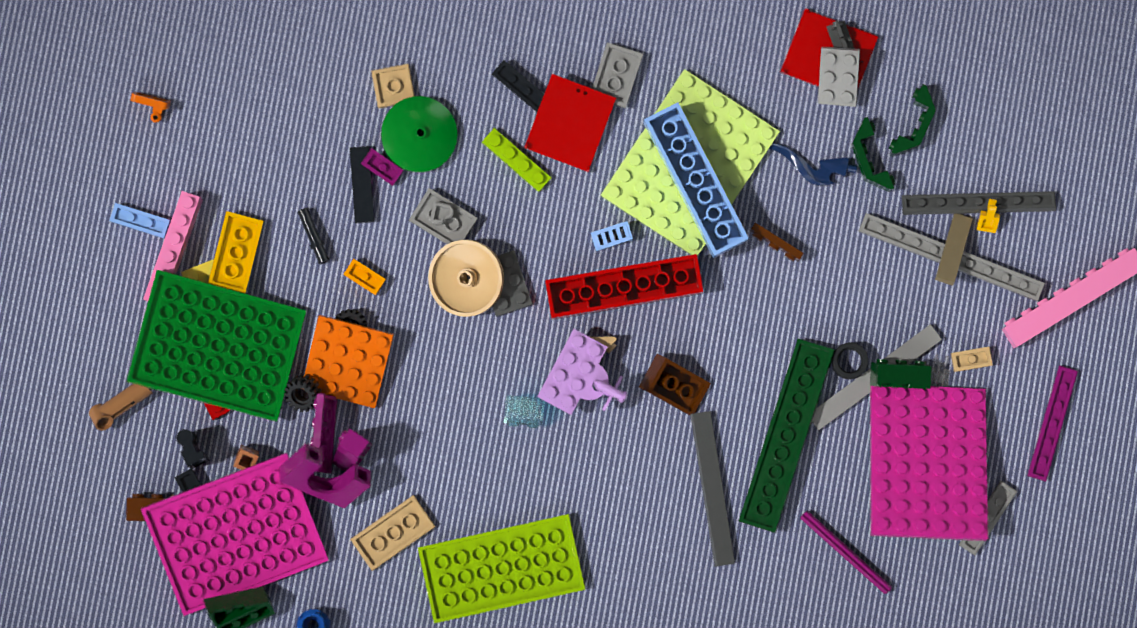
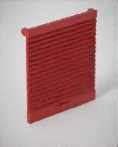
[780,8,878,88]
[524,74,616,172]

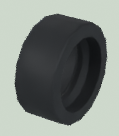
[831,342,869,379]

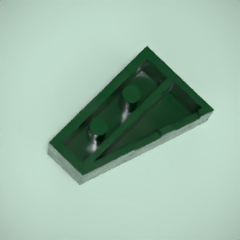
[870,359,932,389]
[203,586,275,628]

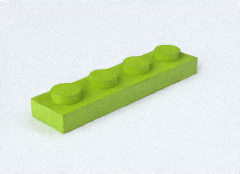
[482,128,551,193]

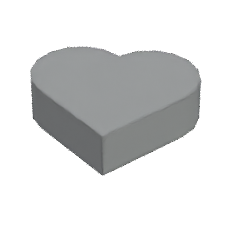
[431,201,454,225]

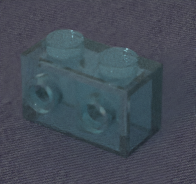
[503,395,544,428]

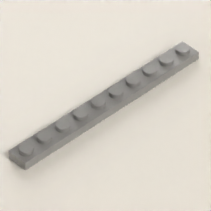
[858,213,1045,302]

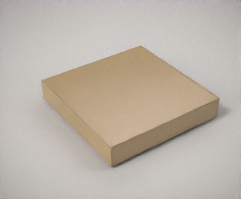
[371,64,415,109]

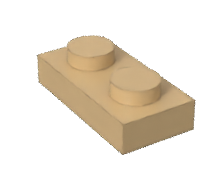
[951,347,993,372]

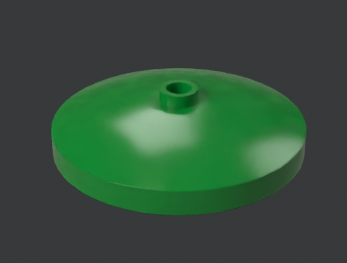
[381,96,457,173]

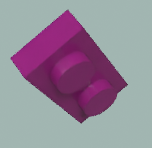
[361,148,403,186]

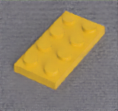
[208,211,264,294]

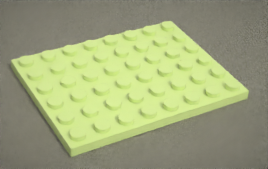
[601,69,780,257]

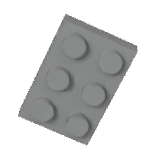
[592,42,643,109]
[818,46,860,107]
[409,188,478,244]

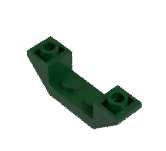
[889,84,936,157]
[851,117,895,192]

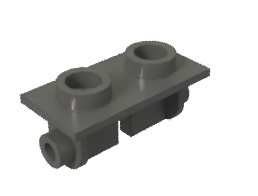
[826,20,855,49]

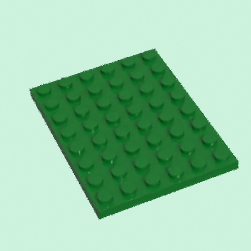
[126,270,306,422]

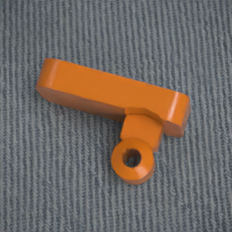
[130,92,171,123]

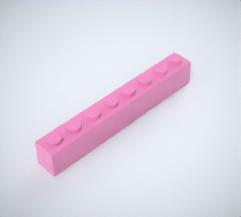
[1002,248,1137,348]

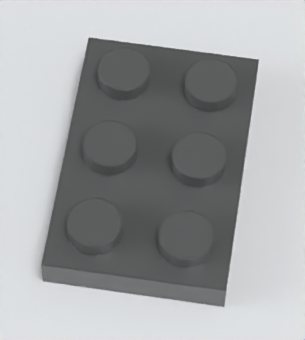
[493,250,533,317]

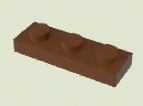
[750,222,804,262]

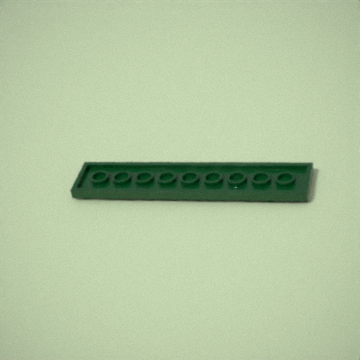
[739,339,835,533]

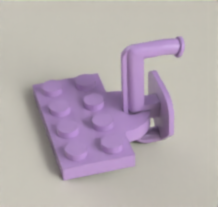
[537,329,627,415]

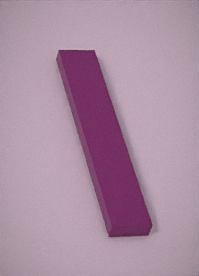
[1027,366,1078,482]

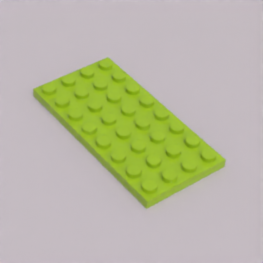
[418,514,585,623]

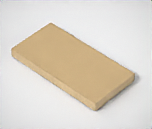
[350,495,436,571]

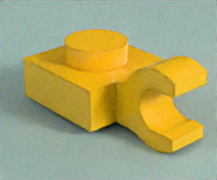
[977,199,1000,233]

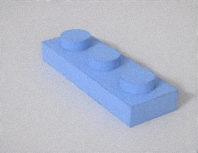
[109,203,171,239]

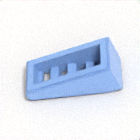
[591,221,633,251]

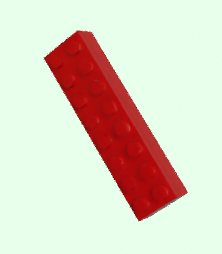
[545,254,703,320]

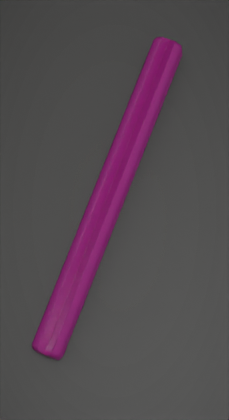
[800,511,892,594]

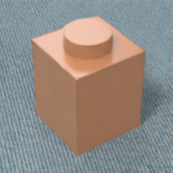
[233,444,259,470]

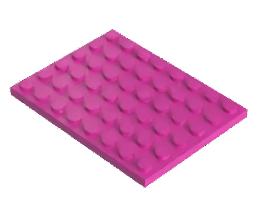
[870,385,988,541]
[141,453,329,616]

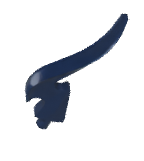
[769,143,857,186]

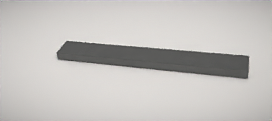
[901,191,1056,215]
[690,411,735,567]

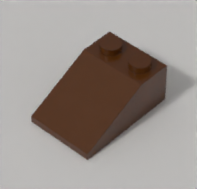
[639,354,711,415]

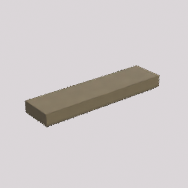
[935,214,973,286]

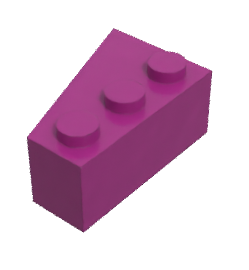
[332,429,373,472]

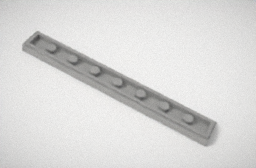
[812,324,942,431]

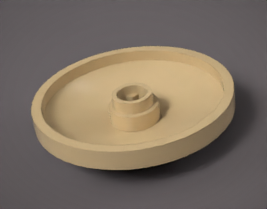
[428,240,504,317]

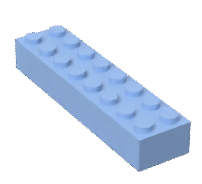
[643,102,749,258]

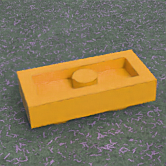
[343,259,386,296]

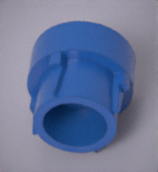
[297,609,331,628]

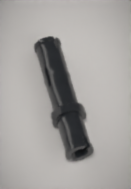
[297,208,330,265]

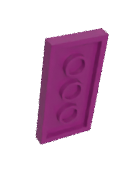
[311,394,338,474]

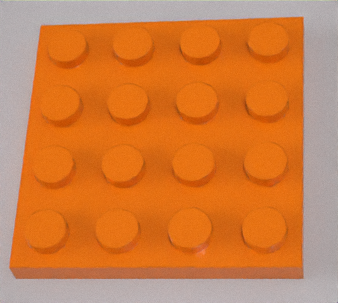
[304,315,394,408]

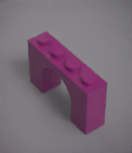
[279,443,371,508]

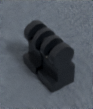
[176,429,210,469]

